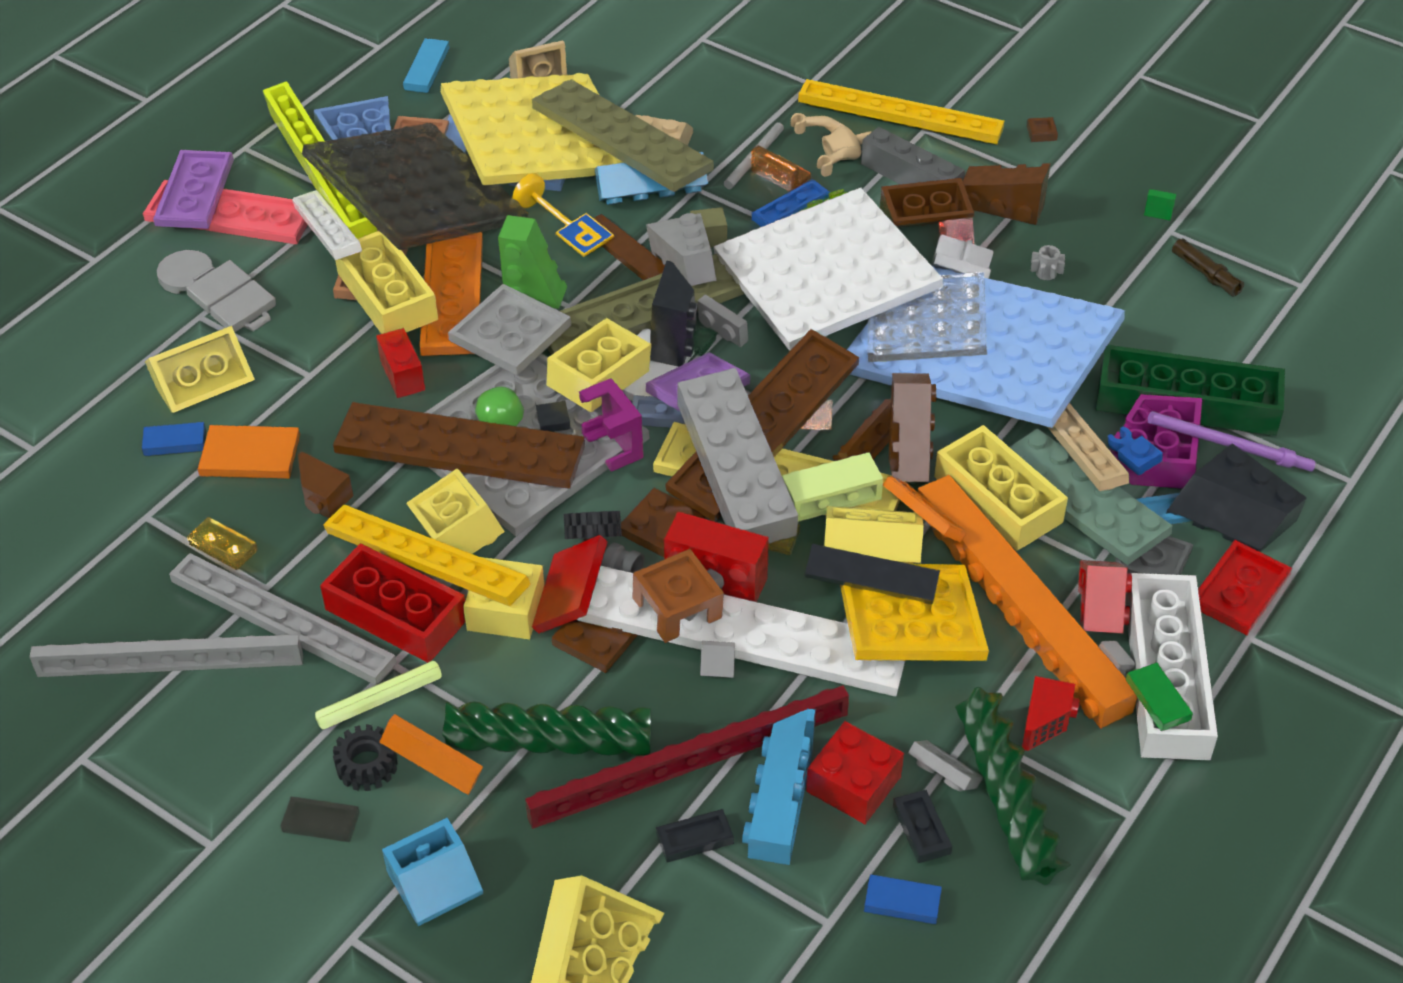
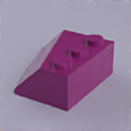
[1109,394,1202,489]

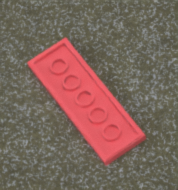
[143,180,308,245]

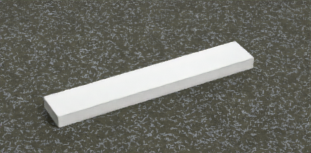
[292,190,362,260]

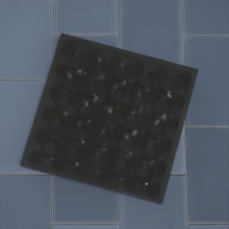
[301,123,529,250]

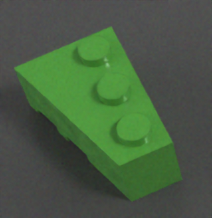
[498,215,567,309]

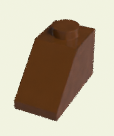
[298,452,354,518]

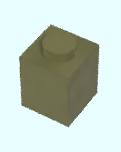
[690,207,727,248]

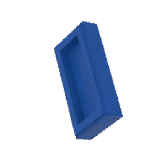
[142,422,206,456]
[864,874,942,924]

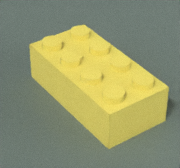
[335,229,438,334]
[934,425,1068,551]

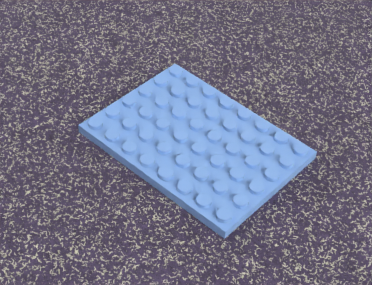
[847,267,1125,428]

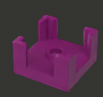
[579,378,643,472]

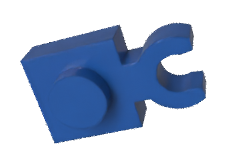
[1108,427,1163,476]

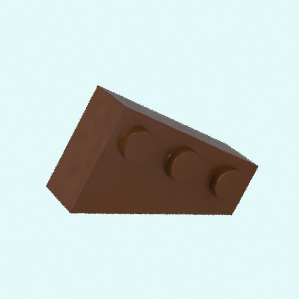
[963,163,1051,225]

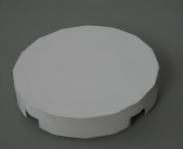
[157,250,213,294]

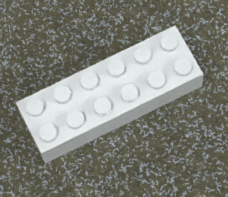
[1125,573,1218,760]

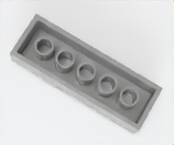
[677,368,798,543]

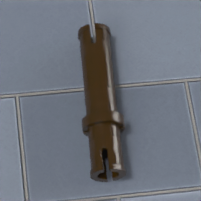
[1172,238,1244,297]

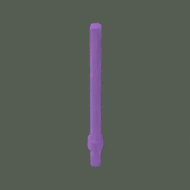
[1148,411,1315,472]

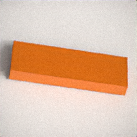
[883,476,966,542]
[380,714,483,795]

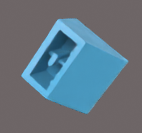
[382,818,483,926]

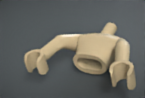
[791,113,871,177]

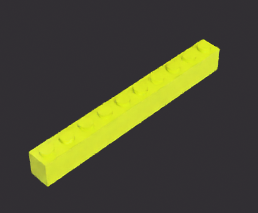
[263,81,377,239]

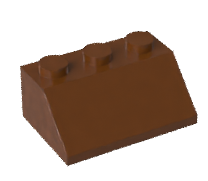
[880,178,974,228]

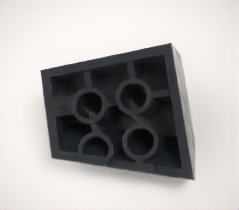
[650,260,698,367]
[1166,443,1307,552]

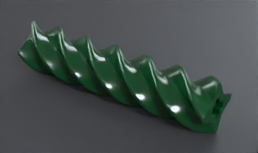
[955,687,1071,885]
[442,701,652,756]

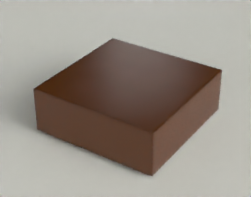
[1027,117,1058,142]

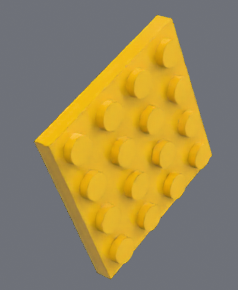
[840,564,989,661]

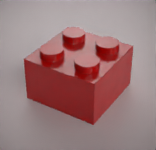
[806,721,904,825]

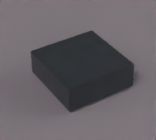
[536,401,571,432]

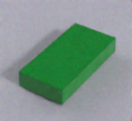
[1126,662,1193,732]

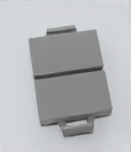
[186,260,276,333]

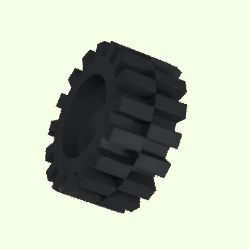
[563,511,622,539]
[333,724,398,791]

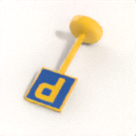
[512,173,614,257]

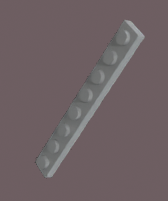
[169,553,396,685]
[30,634,303,677]

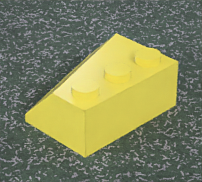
[531,875,664,983]

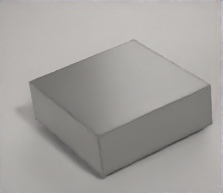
[700,641,735,678]

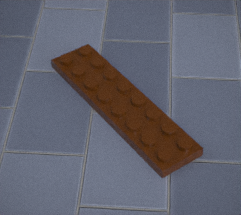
[665,329,860,522]
[333,402,585,489]

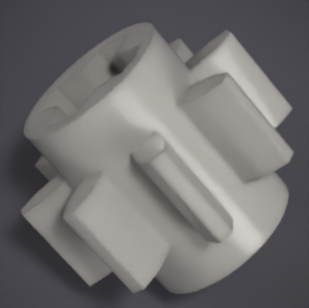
[1031,245,1065,280]

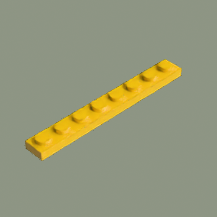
[798,79,1005,144]
[323,505,531,606]

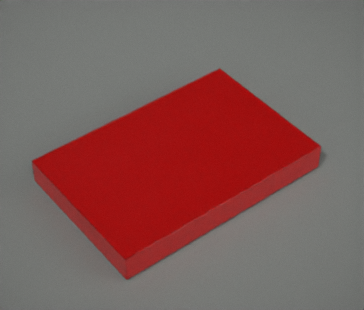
[532,535,607,634]
[1198,540,1293,636]

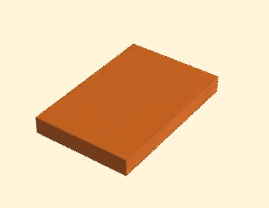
[198,425,300,479]

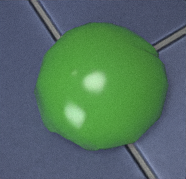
[475,387,524,426]

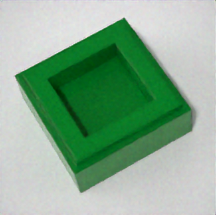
[1144,189,1176,221]

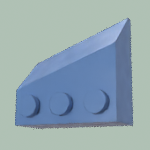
[314,96,392,179]

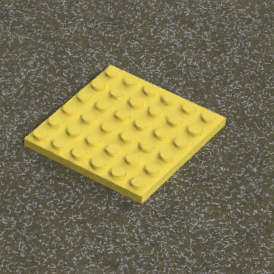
[440,73,624,185]

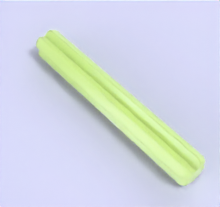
[315,661,442,729]

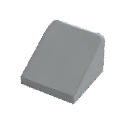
[1099,641,1136,678]

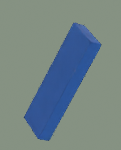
[752,179,831,227]

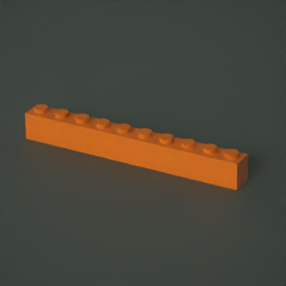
[918,475,1137,729]

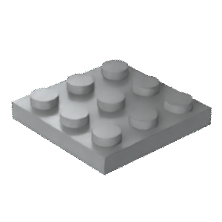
[448,284,571,375]

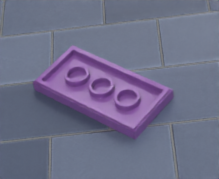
[153,150,234,229]

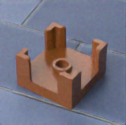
[632,549,724,643]

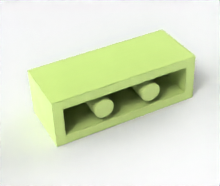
[782,453,883,522]

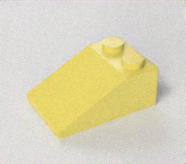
[406,468,505,554]

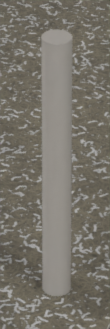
[724,122,784,189]

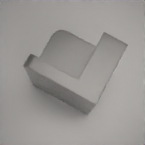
[931,235,993,278]

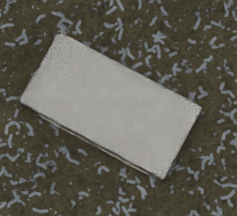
[280,796,360,842]

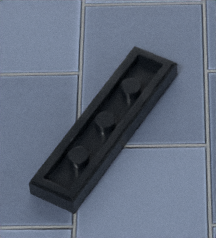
[805,544,940,604]

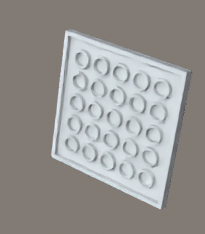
[714,188,943,351]

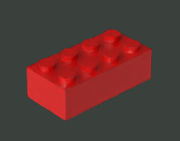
[320,543,466,663]

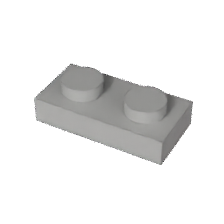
[698,294,748,347]
[908,740,983,792]

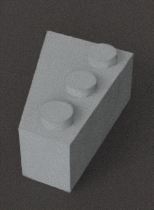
[646,213,717,286]

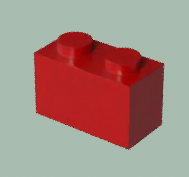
[376,328,425,398]

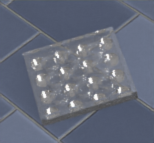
[867,272,987,362]

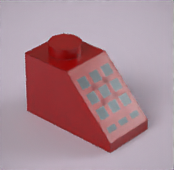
[1022,676,1080,751]

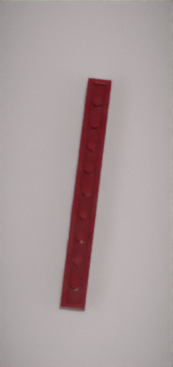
[525,685,849,829]

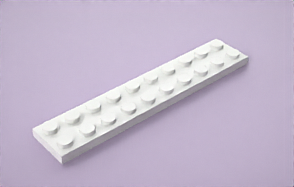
[577,566,906,697]

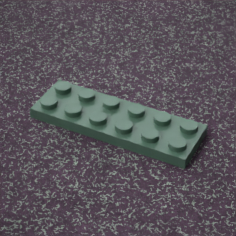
[1010,428,1173,566]

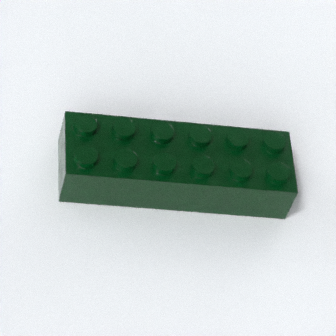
[1096,345,1285,436]

